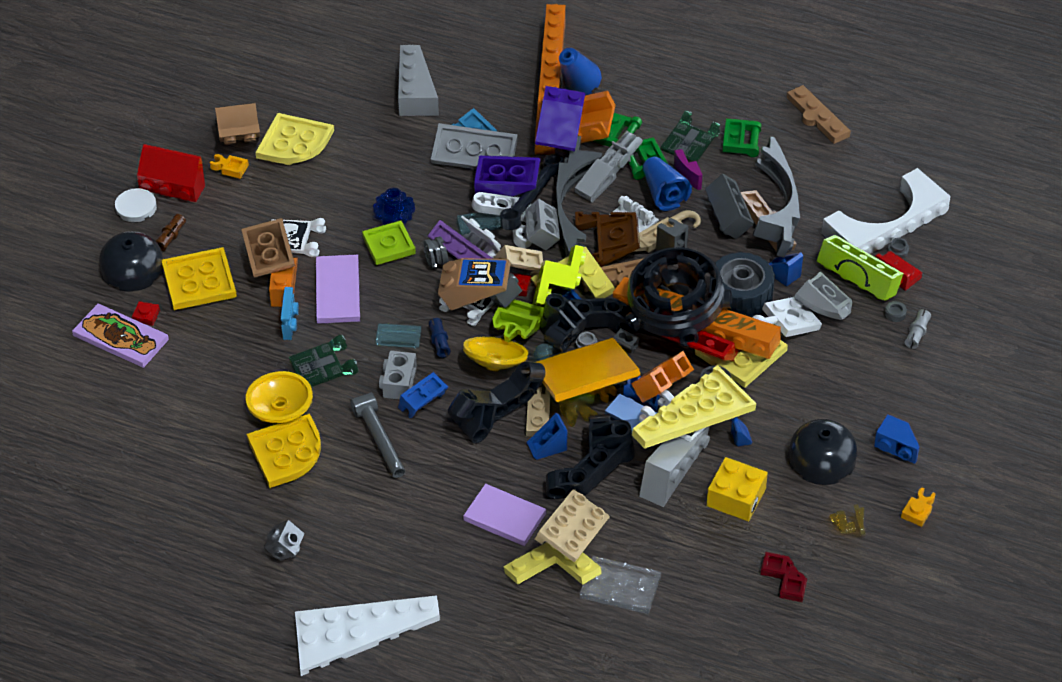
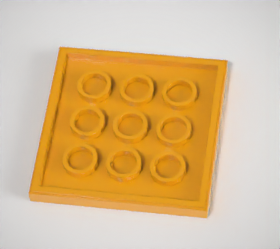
[535,338,640,402]

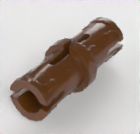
[156,214,186,251]

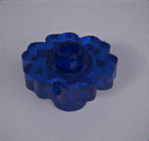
[373,188,415,225]

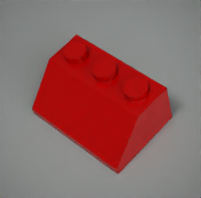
[137,144,205,202]

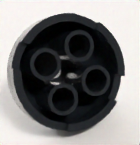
[99,231,164,292]
[788,419,857,485]

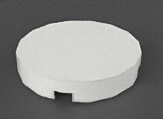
[115,188,157,222]

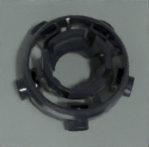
[625,247,732,346]

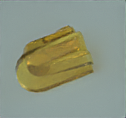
[559,399,598,427]
[830,504,865,535]

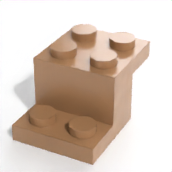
[215,103,260,145]

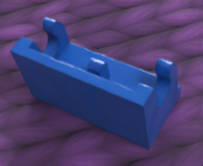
[398,372,448,418]

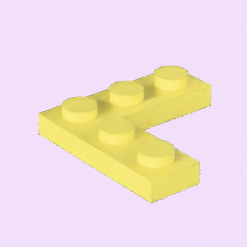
[531,247,615,299]
[504,542,602,585]

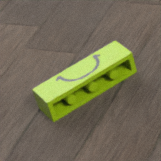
[817,235,904,300]

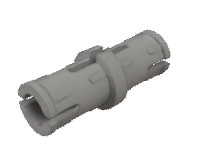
[905,309,931,349]

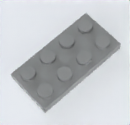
[431,123,518,169]

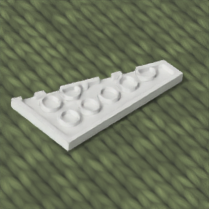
[295,596,440,676]

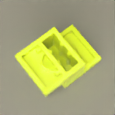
[532,245,586,306]

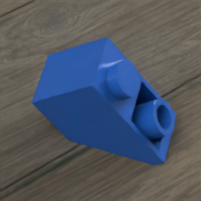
[874,415,920,464]

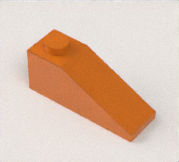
[269,258,298,307]

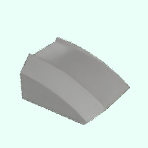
[794,271,852,320]

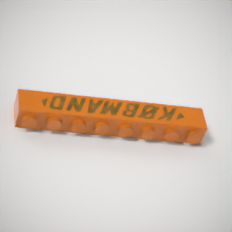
[613,277,781,359]

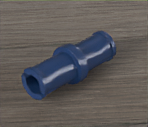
[428,318,451,357]

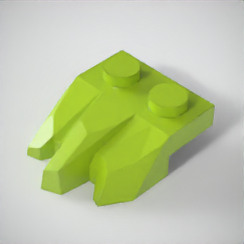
[492,299,544,342]

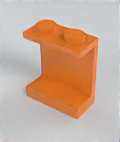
[578,91,615,143]

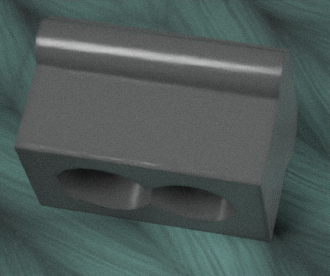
[613,328,640,354]

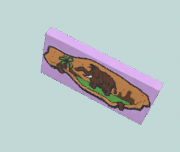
[72,304,169,368]

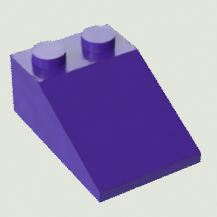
[535,86,585,151]
[474,155,540,197]

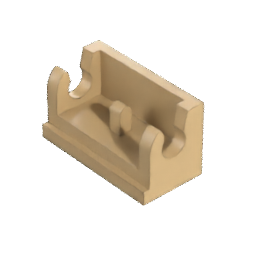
[494,245,543,276]

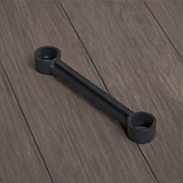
[500,154,563,230]

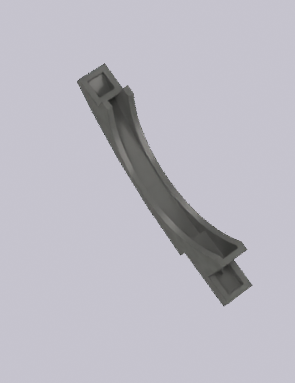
[556,136,603,257]
[753,136,800,258]

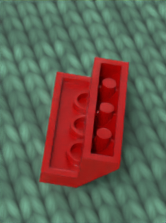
[662,330,742,361]

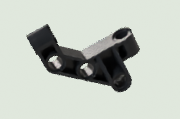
[540,293,634,352]
[448,362,546,443]
[546,414,635,499]

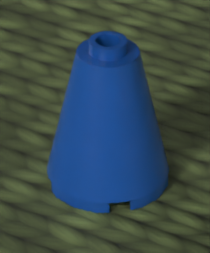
[559,48,602,96]
[643,157,692,211]

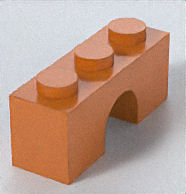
[631,351,694,403]

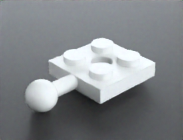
[752,297,822,337]

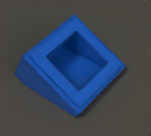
[731,417,752,447]

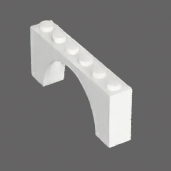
[821,168,950,254]

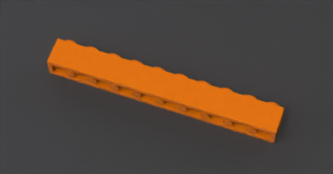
[535,4,566,155]

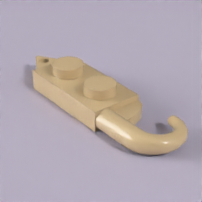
[633,210,701,253]

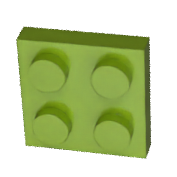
[362,221,416,265]

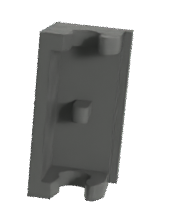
[656,218,688,266]

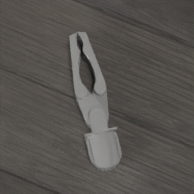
[575,130,643,203]

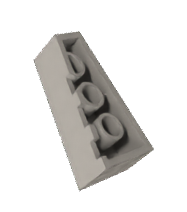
[398,45,439,116]
[639,426,710,507]

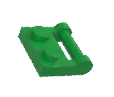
[594,113,642,147]
[723,118,762,157]
[628,137,668,180]

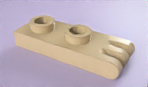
[526,387,550,437]

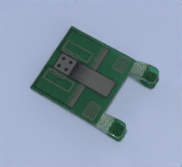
[660,110,721,162]
[289,335,359,387]

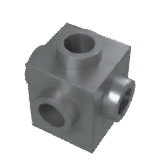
[264,520,305,561]

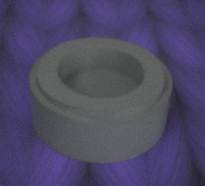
[885,301,907,322]

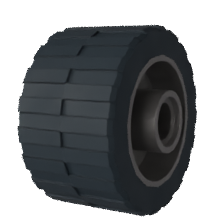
[710,252,775,317]

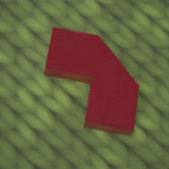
[761,552,807,603]

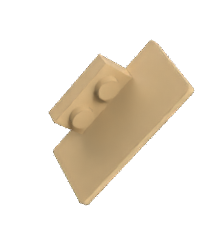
[535,490,610,562]

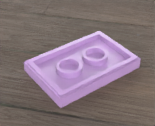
[463,484,546,546]

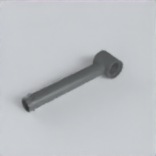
[350,392,405,478]

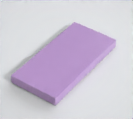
[316,255,360,324]

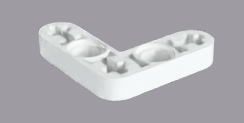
[471,192,532,248]

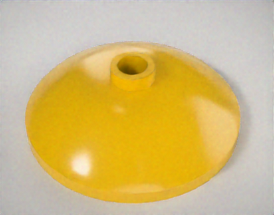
[463,337,528,371]
[246,371,313,423]

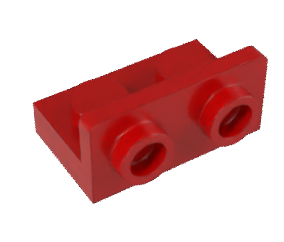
[875,251,923,291]

